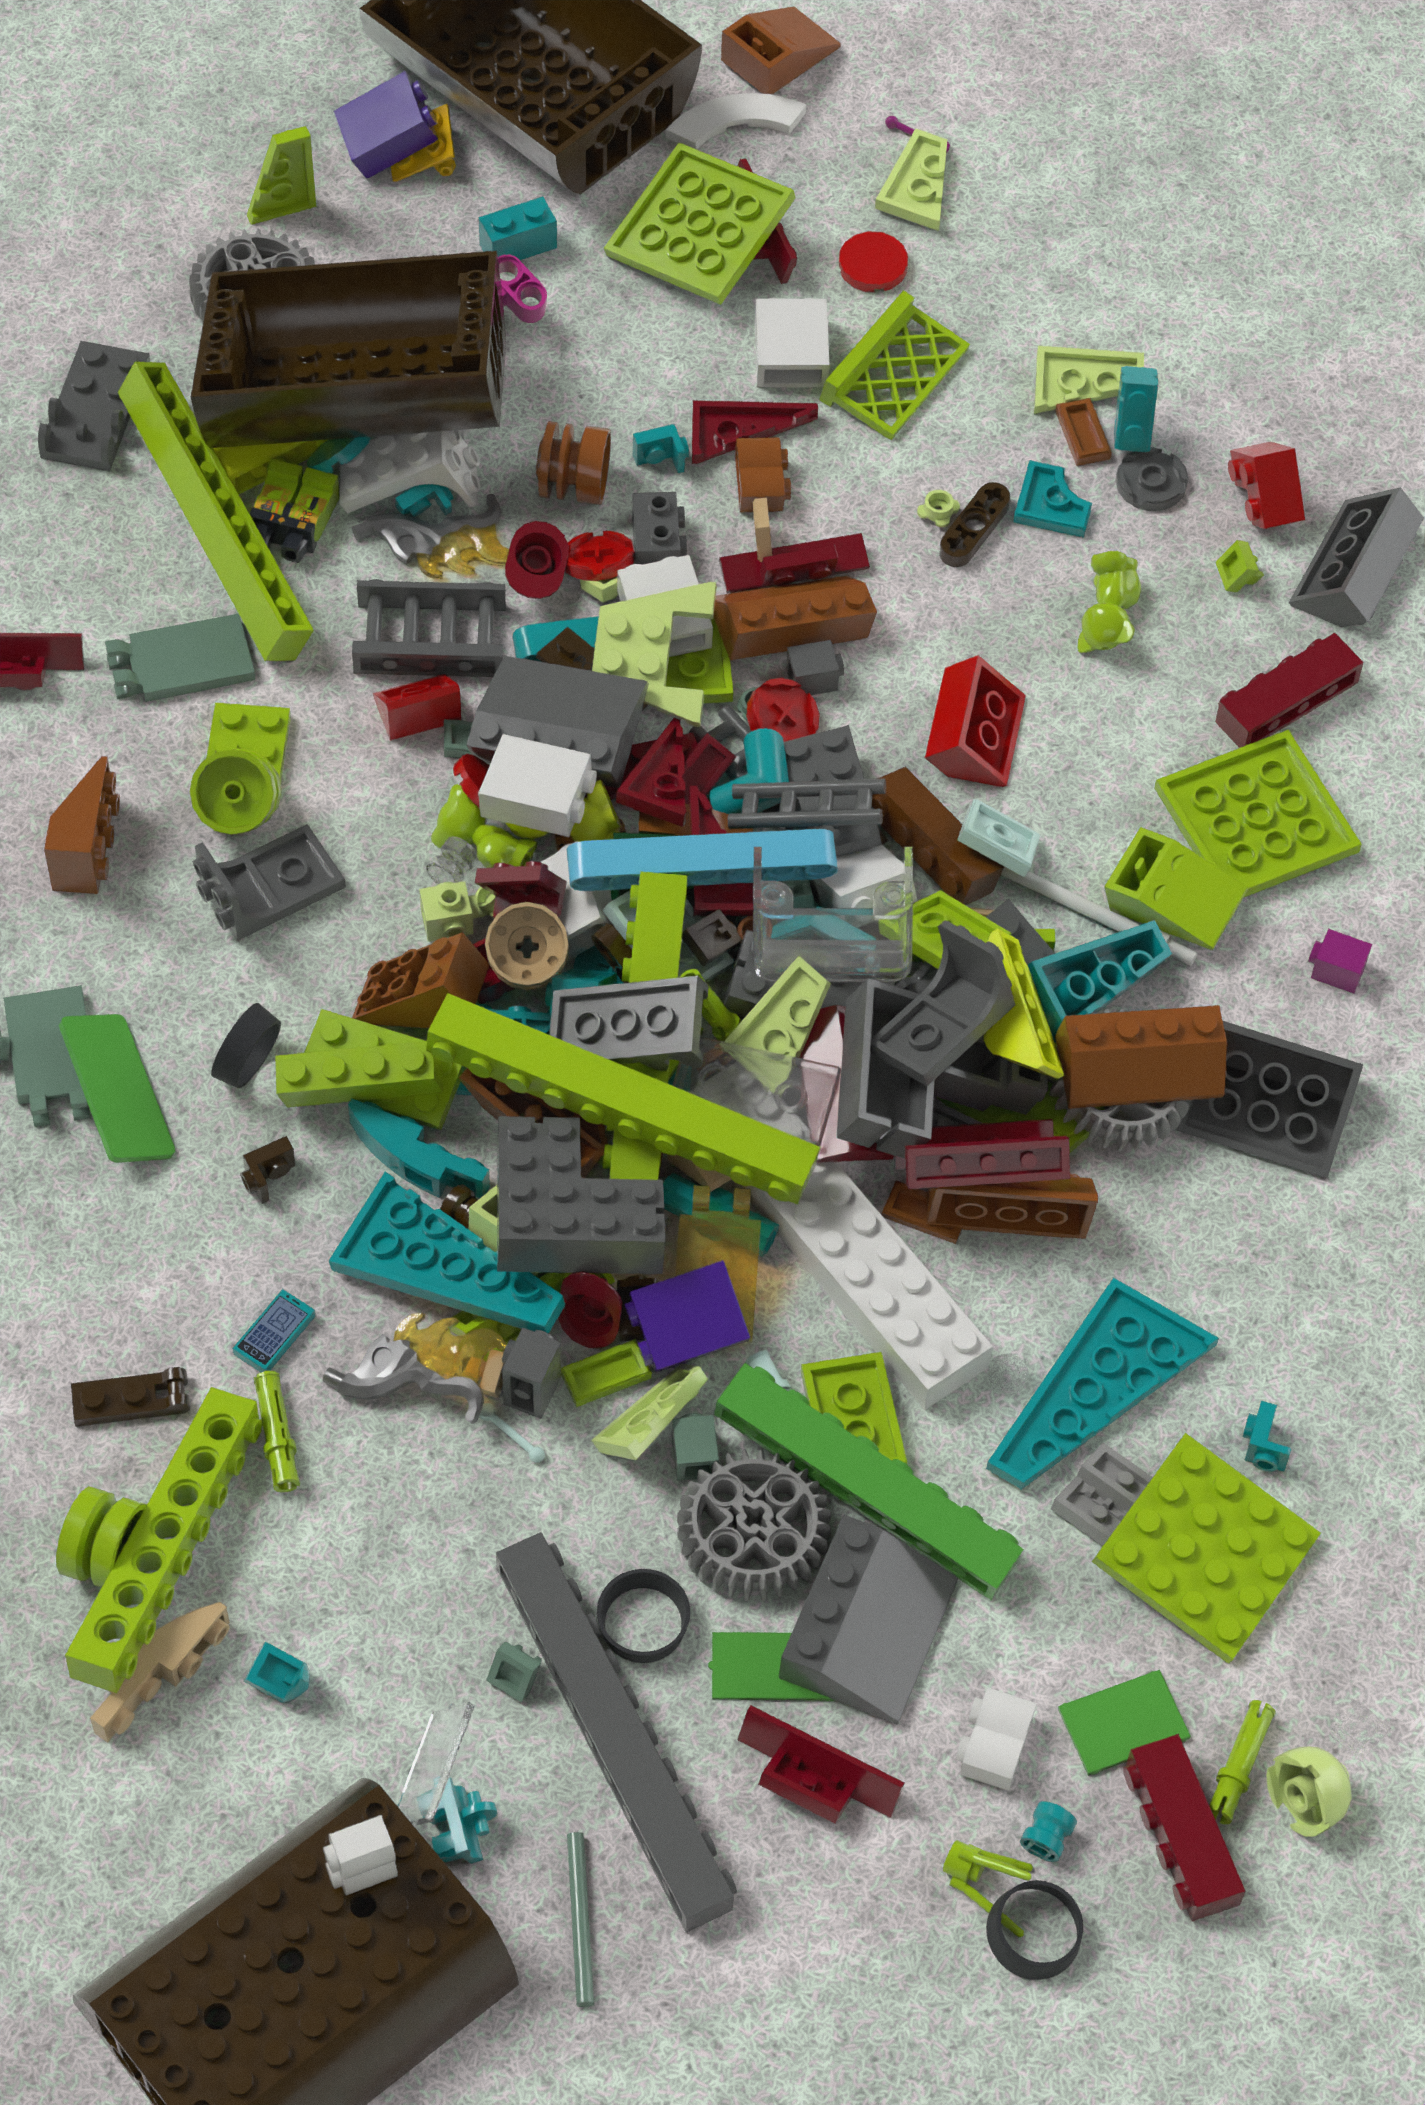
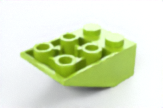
[1104,827,1248,950]

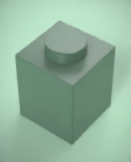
[672,1413,719,1481]

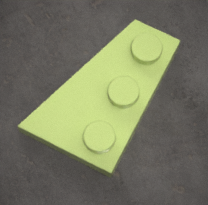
[875,129,947,231]
[1034,346,1144,414]
[720,956,831,1099]
[591,1364,708,1460]

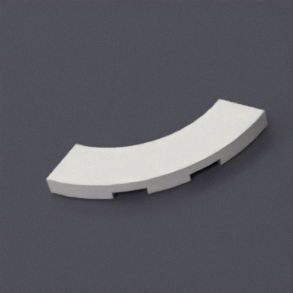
[666,93,807,150]

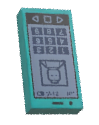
[232,1289,316,1373]

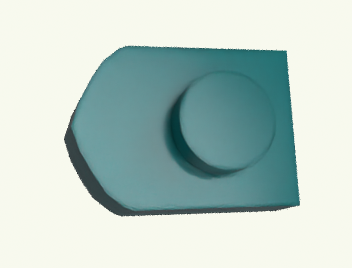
[243,1641,310,1703]

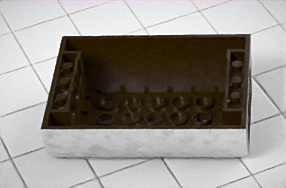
[359,0,702,195]

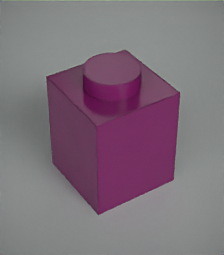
[1308,928,1372,994]

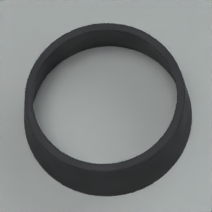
[211,1003,281,1088]
[597,1569,690,1663]
[986,1880,1083,1980]

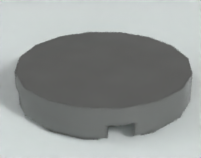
[1115,447,1188,511]

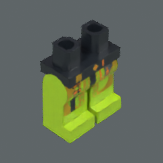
[250,458,340,563]

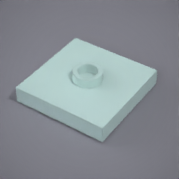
[957,799,1040,877]

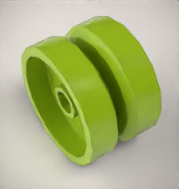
[189,748,282,835]
[56,1486,147,1588]

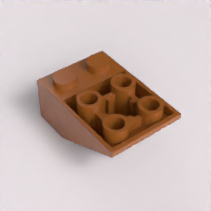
[721,6,841,95]
[44,756,120,894]
[352,932,489,1028]

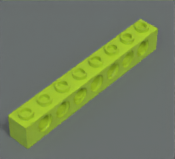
[65,1387,263,1693]

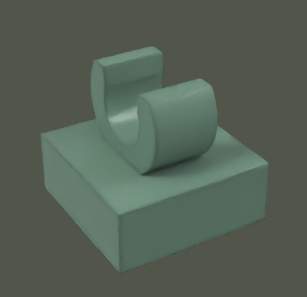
[486,1641,542,1702]

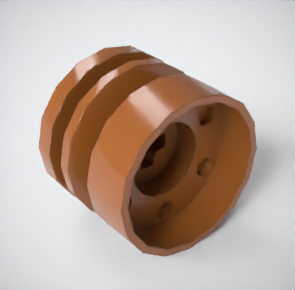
[536,421,611,505]

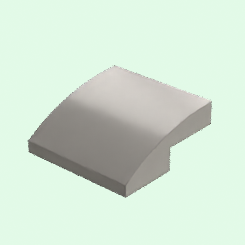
[1051,1443,1152,1546]

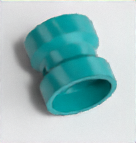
[1020,1801,1077,1862]

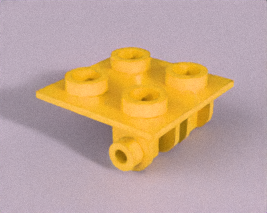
[391,104,456,182]

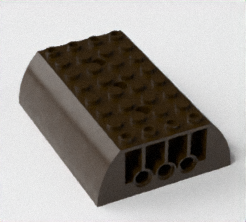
[73,1778,519,2105]

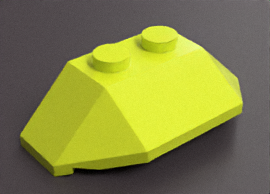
[984,929,1064,1079]

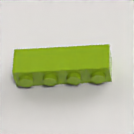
[275,1041,443,1108]

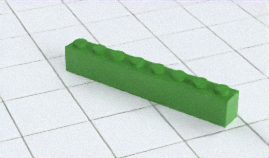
[714,1363,1024,1601]

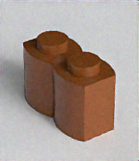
[735,437,791,512]

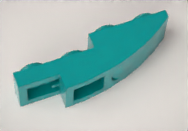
[348,1098,490,1199]

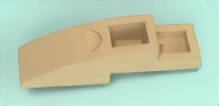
[90,1602,230,1743]

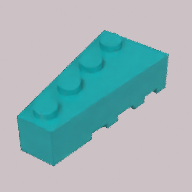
[1028,920,1172,1043]

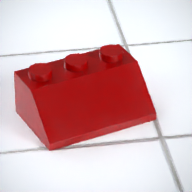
[925,655,1026,787]

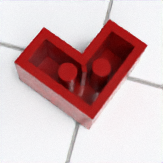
[1228,441,1305,529]

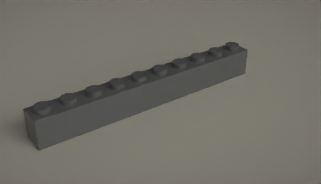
[496,1532,737,1933]

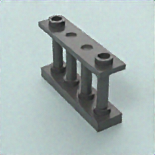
[352,579,506,677]

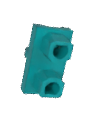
[421,1777,498,1864]

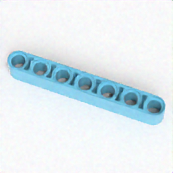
[566,829,838,891]

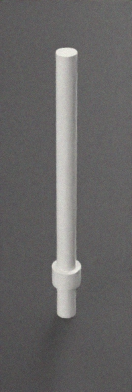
[1001,866,1198,966]

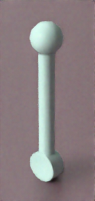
[479,1403,545,1463]

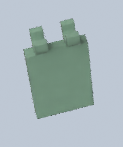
[105,613,255,702]
[3,985,90,1127]

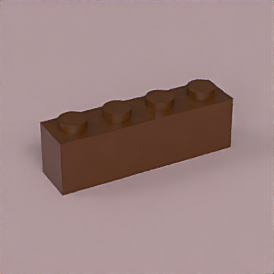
[871,766,1005,905]

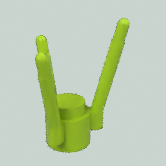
[943,1840,1033,1938]

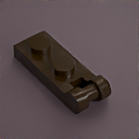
[71,1367,190,1427]

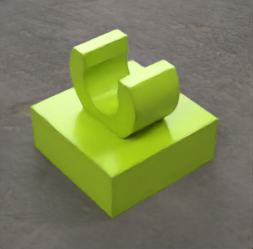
[1215,540,1264,593]

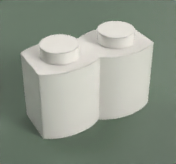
[955,1687,1037,1791]
[323,1815,398,1895]

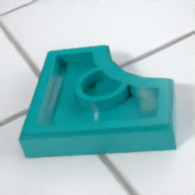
[1013,460,1092,538]

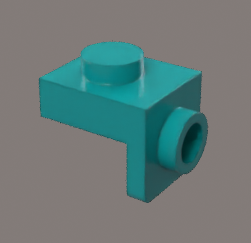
[1242,1401,1291,1472]

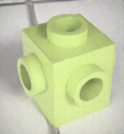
[419,881,479,942]

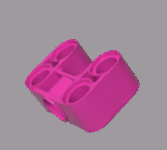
[498,254,547,323]

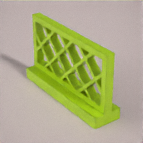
[819,290,970,440]

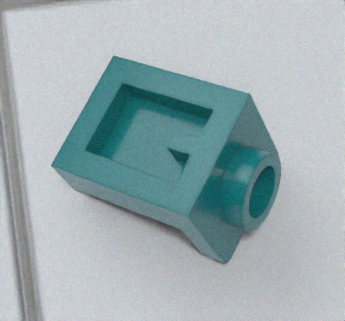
[632,424,690,473]
[395,484,454,517]

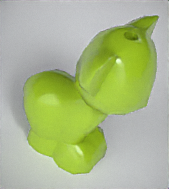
[1077,551,1141,653]
[431,784,538,868]

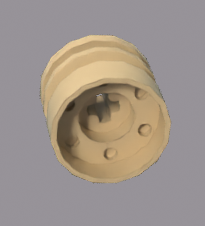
[485,902,569,991]

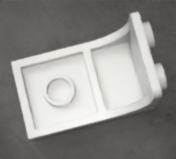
[340,430,480,514]

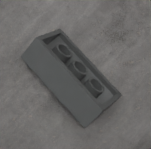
[1289,487,1424,627]

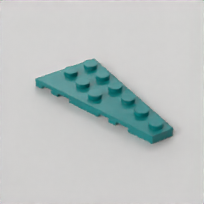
[329,1171,565,1333]
[986,1277,1219,1490]

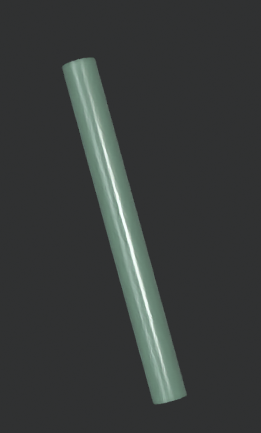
[567,1832,594,2007]

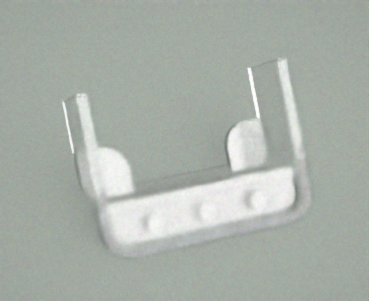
[753,847,913,982]

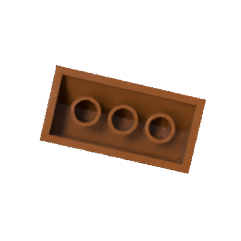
[713,576,877,660]
[1055,1005,1227,1109]
[926,1173,1098,1239]

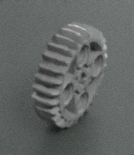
[189,228,316,325]
[1048,1008,1191,1152]
[677,1449,832,1602]

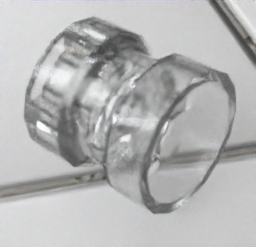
[426,836,479,884]

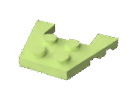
[592,582,717,727]

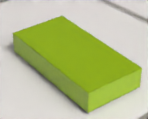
[561,1339,652,1408]

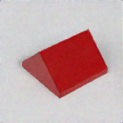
[373,674,462,741]

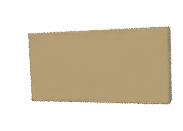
[752,498,772,562]

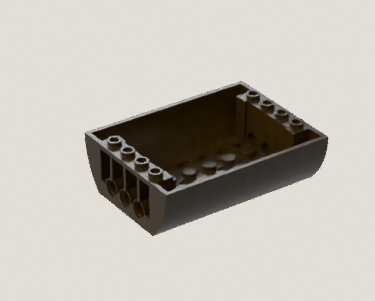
[190,251,506,448]

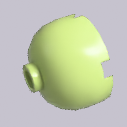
[1266,1746,1352,1837]

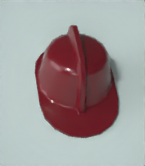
[505,521,569,599]
[558,1272,623,1349]

